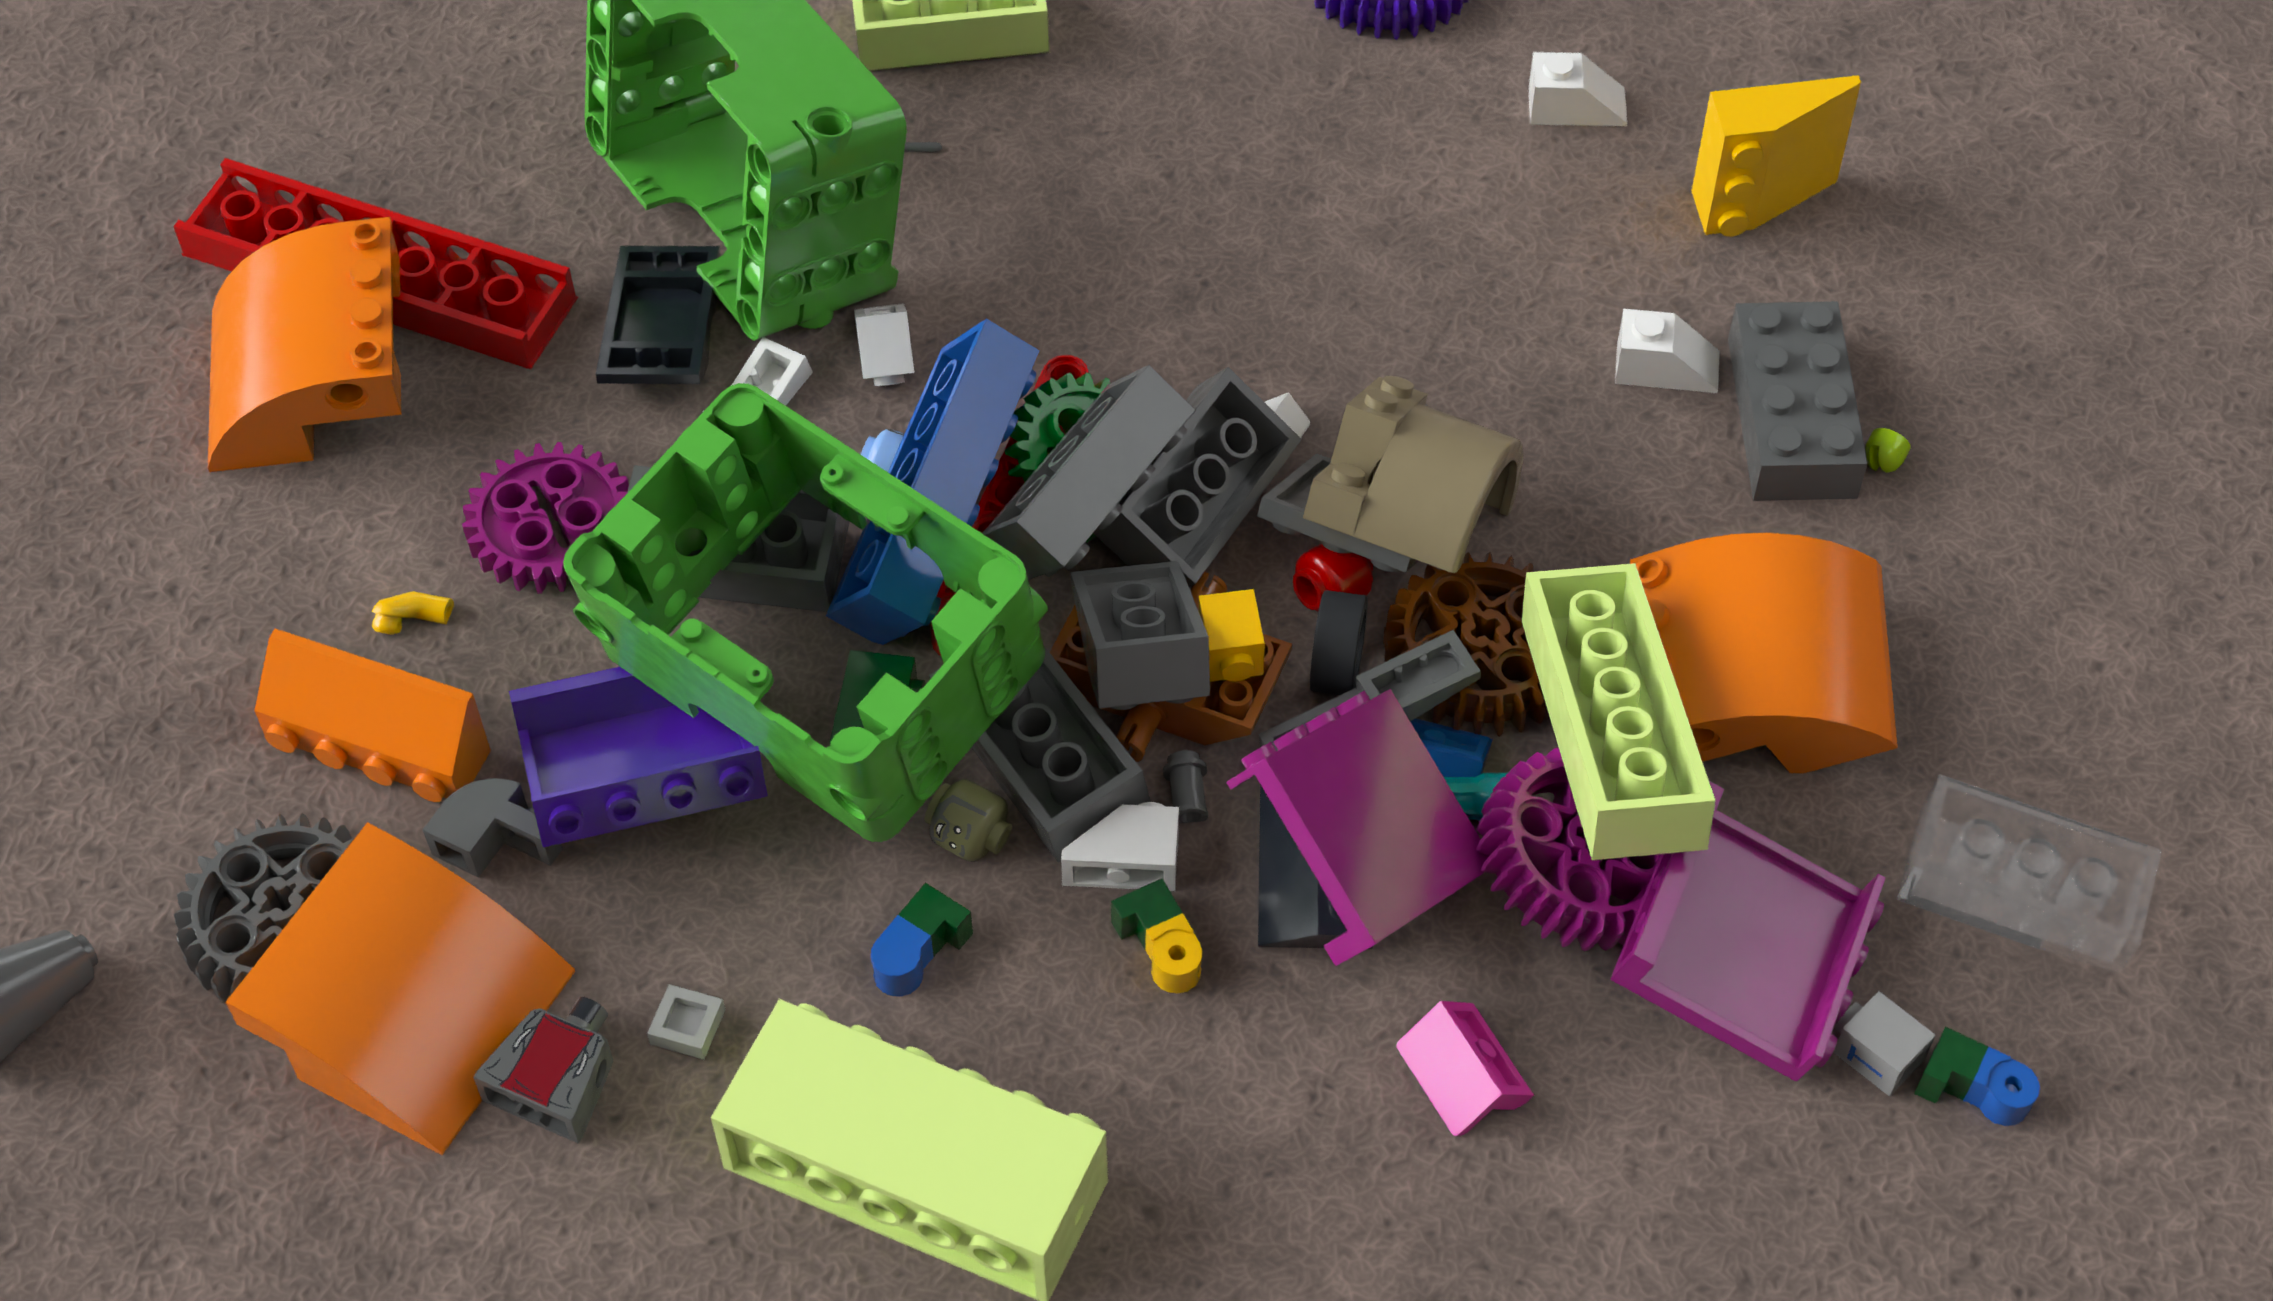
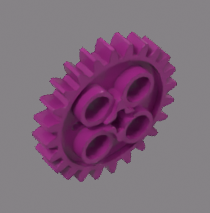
[462,442,629,594]

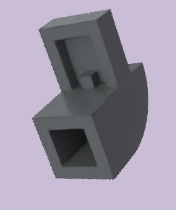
[423,778,563,878]

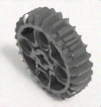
[174,813,355,1003]

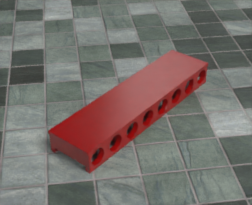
[173,158,578,369]

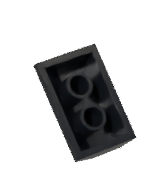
[1258,784,1373,949]

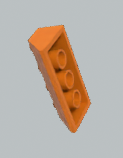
[254,628,491,802]

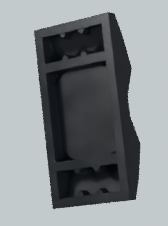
[596,246,721,384]

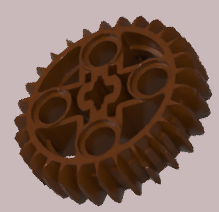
[1383,552,1547,737]

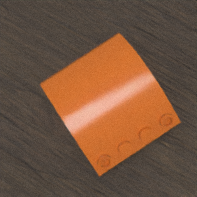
[208,217,402,472]
[1630,533,1898,774]

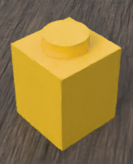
[1199,589,1265,682]

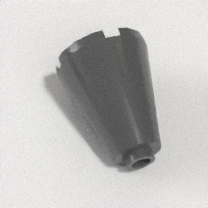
[0,930,98,1063]

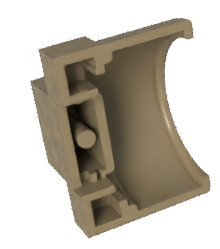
[1303,376,1524,573]

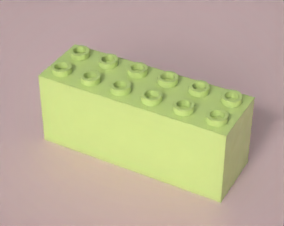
[711,999,1108,1301]

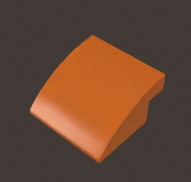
[226,822,576,1155]

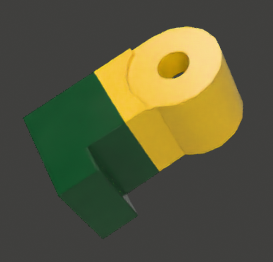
[1111,878,1202,994]

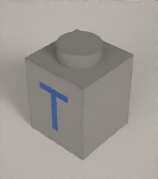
[1834,991,1936,1097]

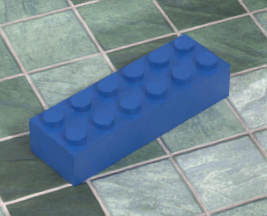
[826,319,1040,645]

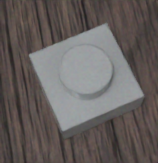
[647,984,725,1059]

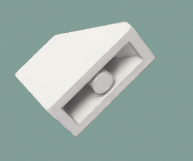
[1528,52,1627,126]
[854,304,914,386]
[1615,309,1720,393]
[1061,802,1179,891]

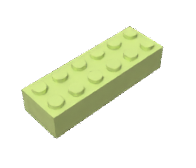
[1522,563,1715,860]

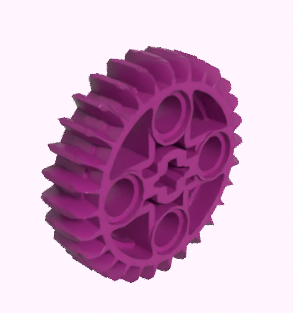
[1476,747,1661,952]

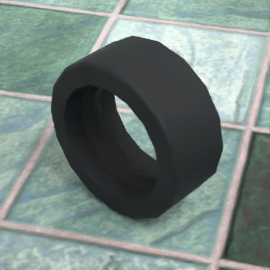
[1310,590,1368,695]

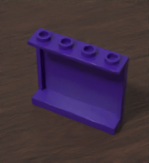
[509,667,768,848]

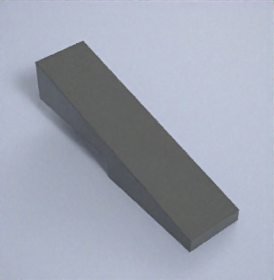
[1258,630,1481,751]

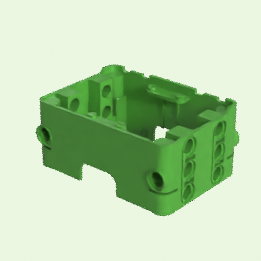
[585,0,907,340]
[563,383,1048,842]

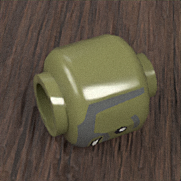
[925,779,1012,862]

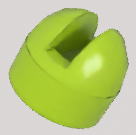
[1865,428,1911,473]

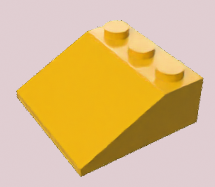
[1692,75,1861,237]

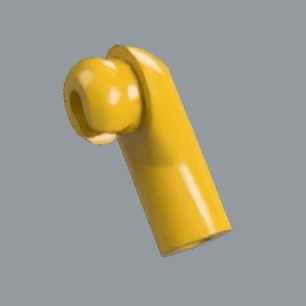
[371,591,454,635]

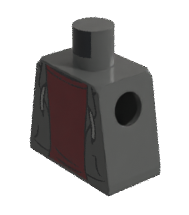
[473,997,614,1144]

